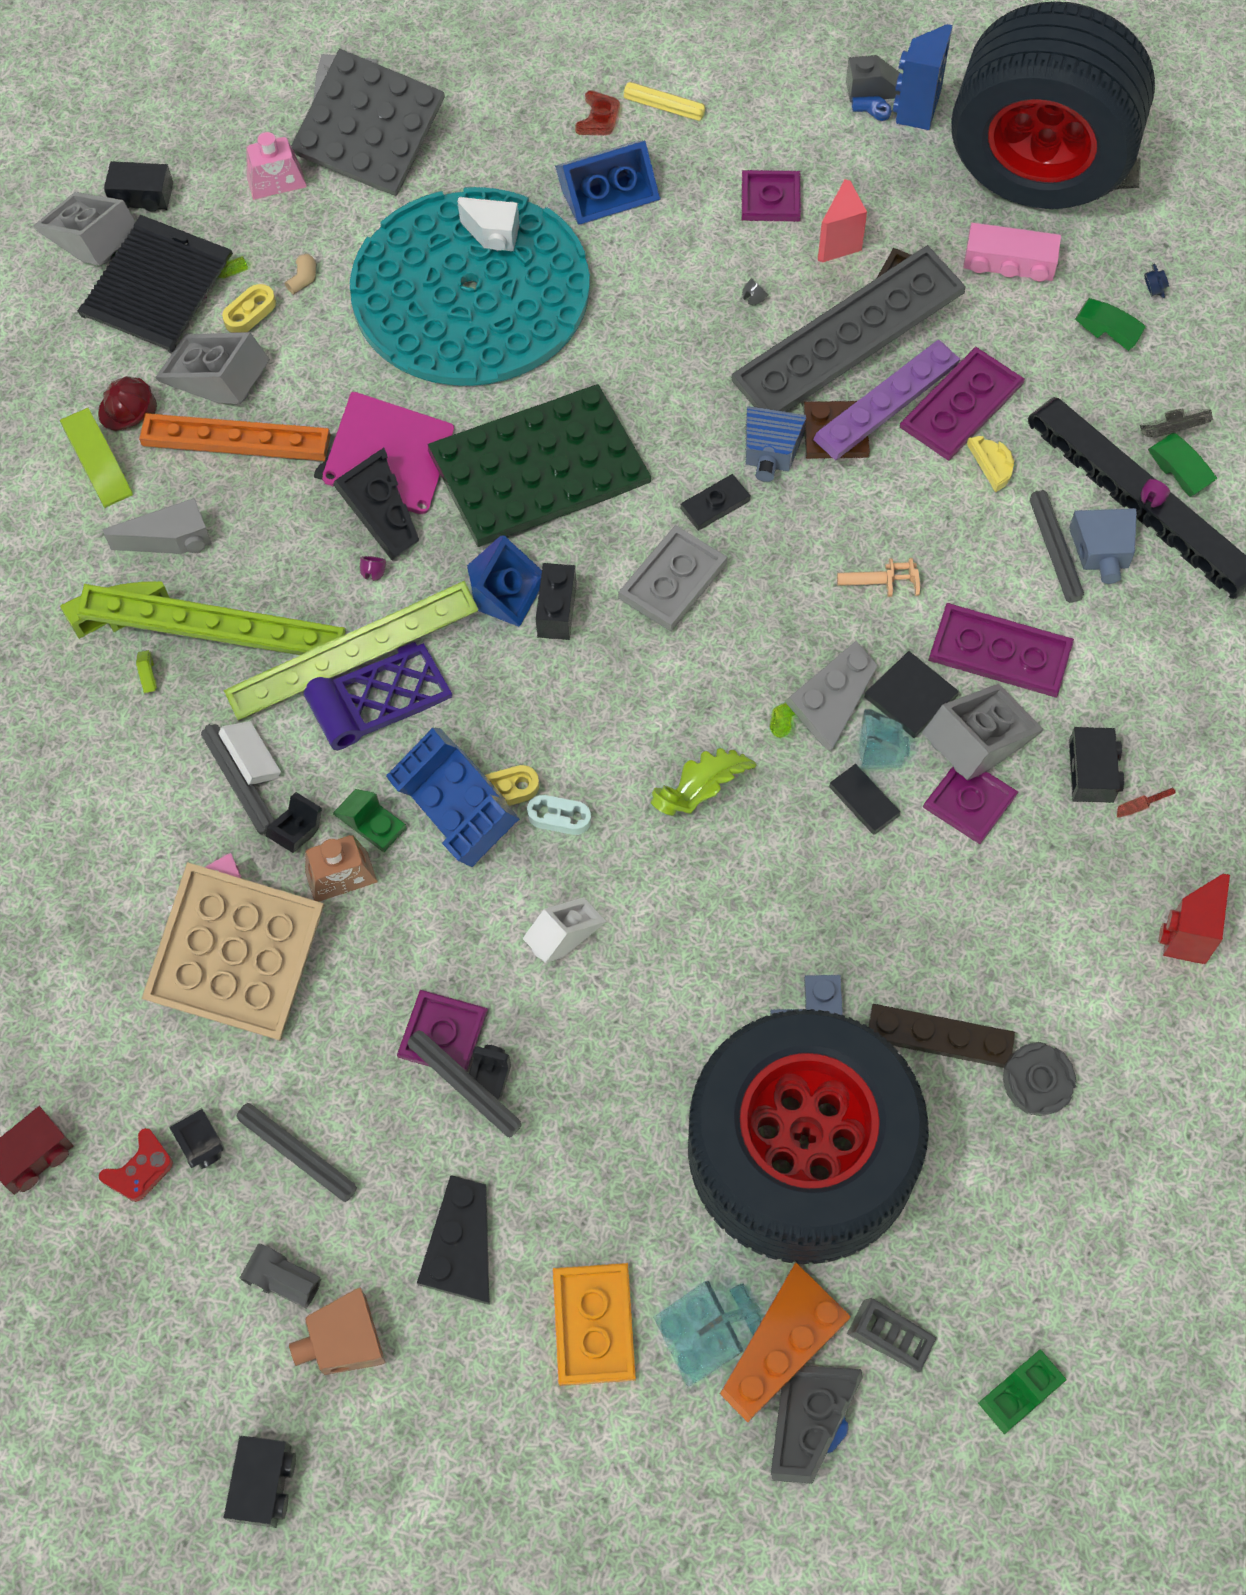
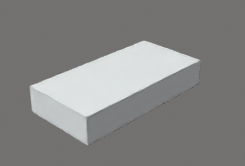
[218,721,281,785]

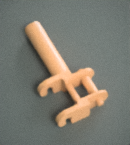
[837,558,920,597]

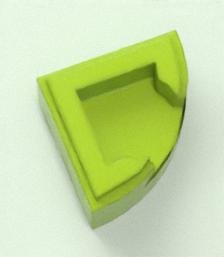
[136,650,157,693]

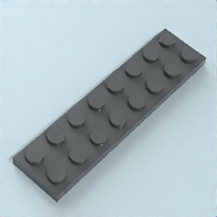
[731,245,966,412]

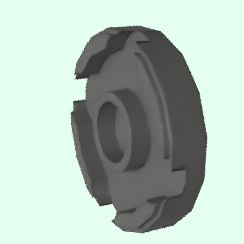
[1003,1042,1076,1116]

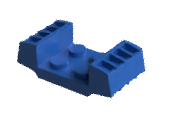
[386,727,520,867]

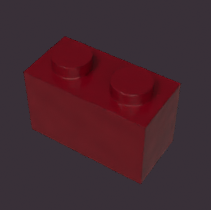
[0,1106,74,1195]

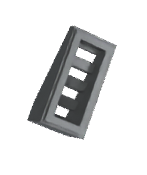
[847,1298,937,1372]

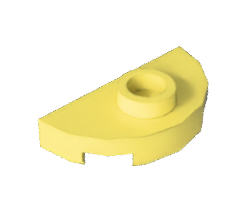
[967,436,1014,493]

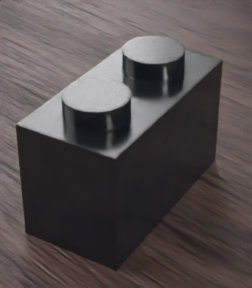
[104,161,173,211]
[535,563,577,640]
[1069,727,1124,803]
[223,1435,296,1528]

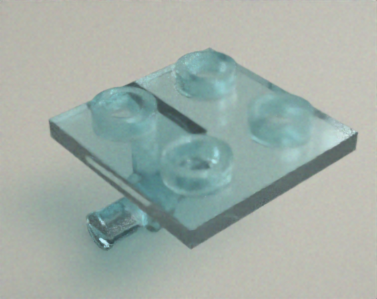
[653,1281,762,1387]

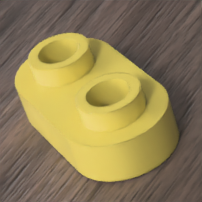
[222,284,276,333]
[485,765,539,806]

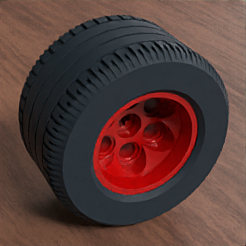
[951,1,1155,209]
[688,1009,929,1264]

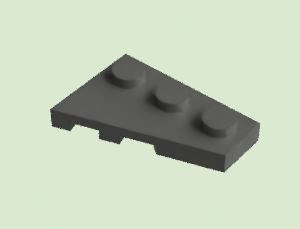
[771,1366,863,1484]

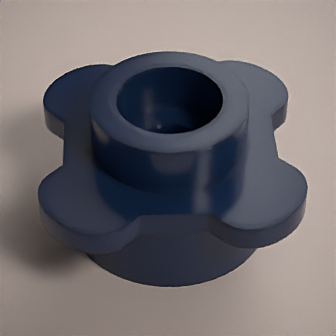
[1144,263,1169,299]

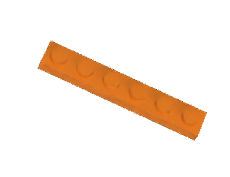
[139,413,331,461]

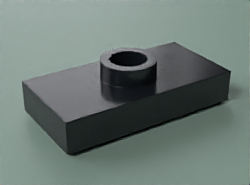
[680,474,751,531]

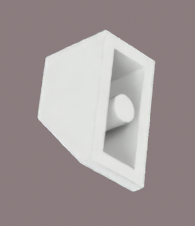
[458,197,519,251]
[523,897,606,963]

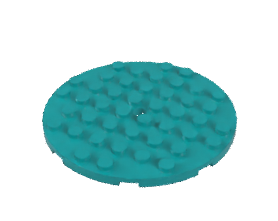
[350,187,590,386]

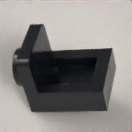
[266,792,322,853]
[469,1045,511,1101]
[169,1107,224,1169]

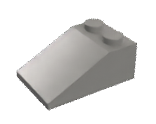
[33,192,135,265]
[155,332,270,404]
[922,683,1044,780]

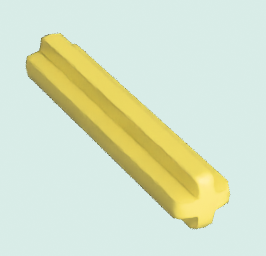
[624,82,705,121]

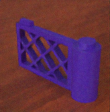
[303,641,452,751]

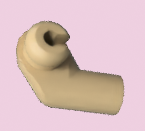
[284,254,316,295]

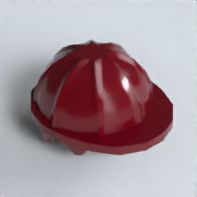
[98,376,157,432]

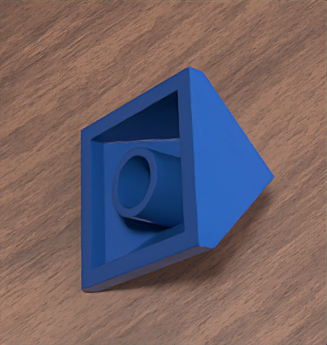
[467,535,542,627]

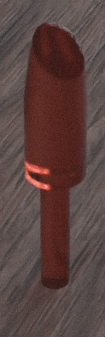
[1117,787,1176,818]

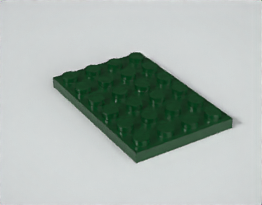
[428,384,651,547]

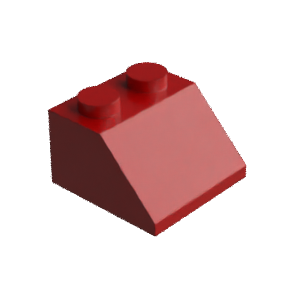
[1158,873,1230,965]

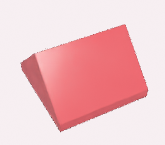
[818,179,867,262]

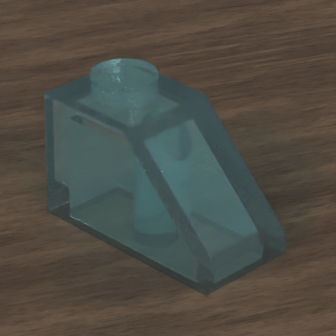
[859,709,910,769]

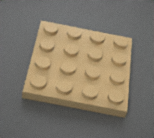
[141,862,325,1041]

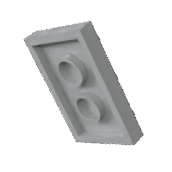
[618,525,728,631]

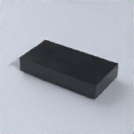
[829,764,900,835]

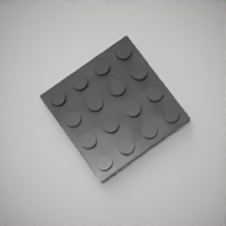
[291,48,445,196]

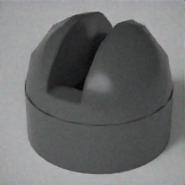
[742,278,769,305]

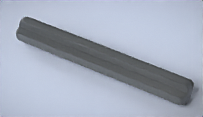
[1030,490,1084,603]
[201,724,274,835]
[408,1030,522,1138]
[236,1103,357,1202]

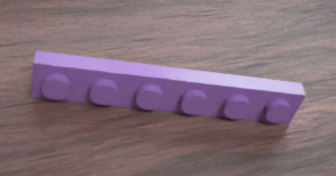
[813,339,960,461]

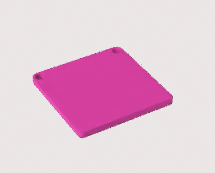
[322,392,454,514]

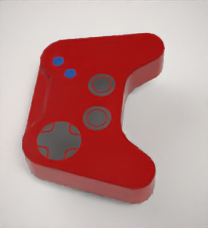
[99,1128,173,1202]

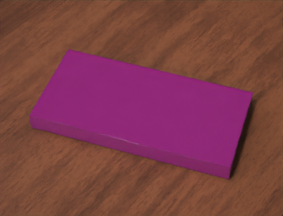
[899,346,1025,461]
[928,603,1074,698]

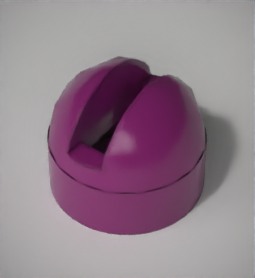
[1141,479,1170,508]
[359,556,386,581]

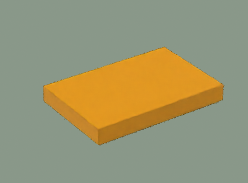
[553,1263,636,1386]

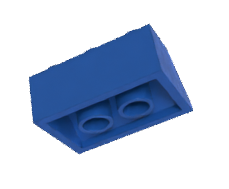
[892,24,953,130]
[555,140,660,225]

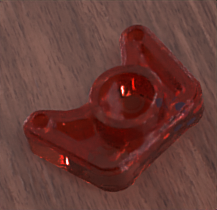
[575,90,620,136]

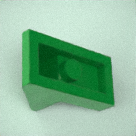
[333,789,406,852]

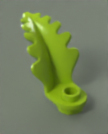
[651,748,757,816]

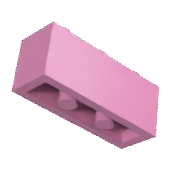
[963,222,1061,282]

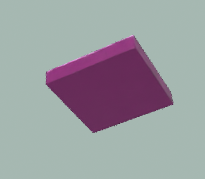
[741,170,801,222]
[923,767,1018,844]
[397,990,488,1072]

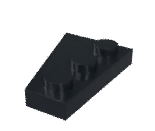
[333,447,419,561]
[417,1175,490,1305]

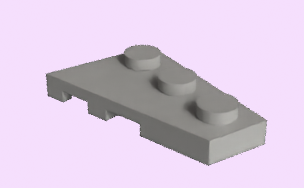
[785,640,878,751]

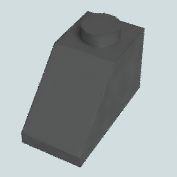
[846,55,900,102]

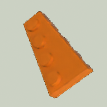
[720,1262,851,1423]

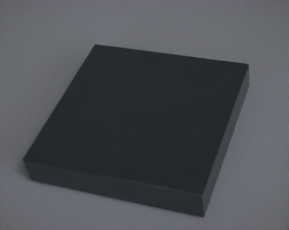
[864,651,959,738]

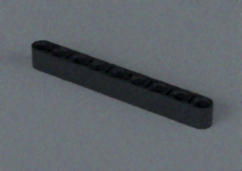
[1028,397,1246,599]

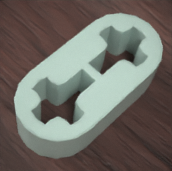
[527,795,591,835]

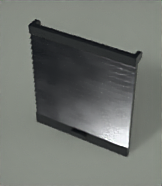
[77,215,233,354]

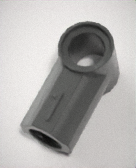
[239,1243,322,1309]

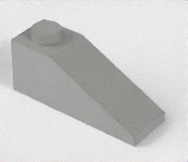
[102,498,212,554]

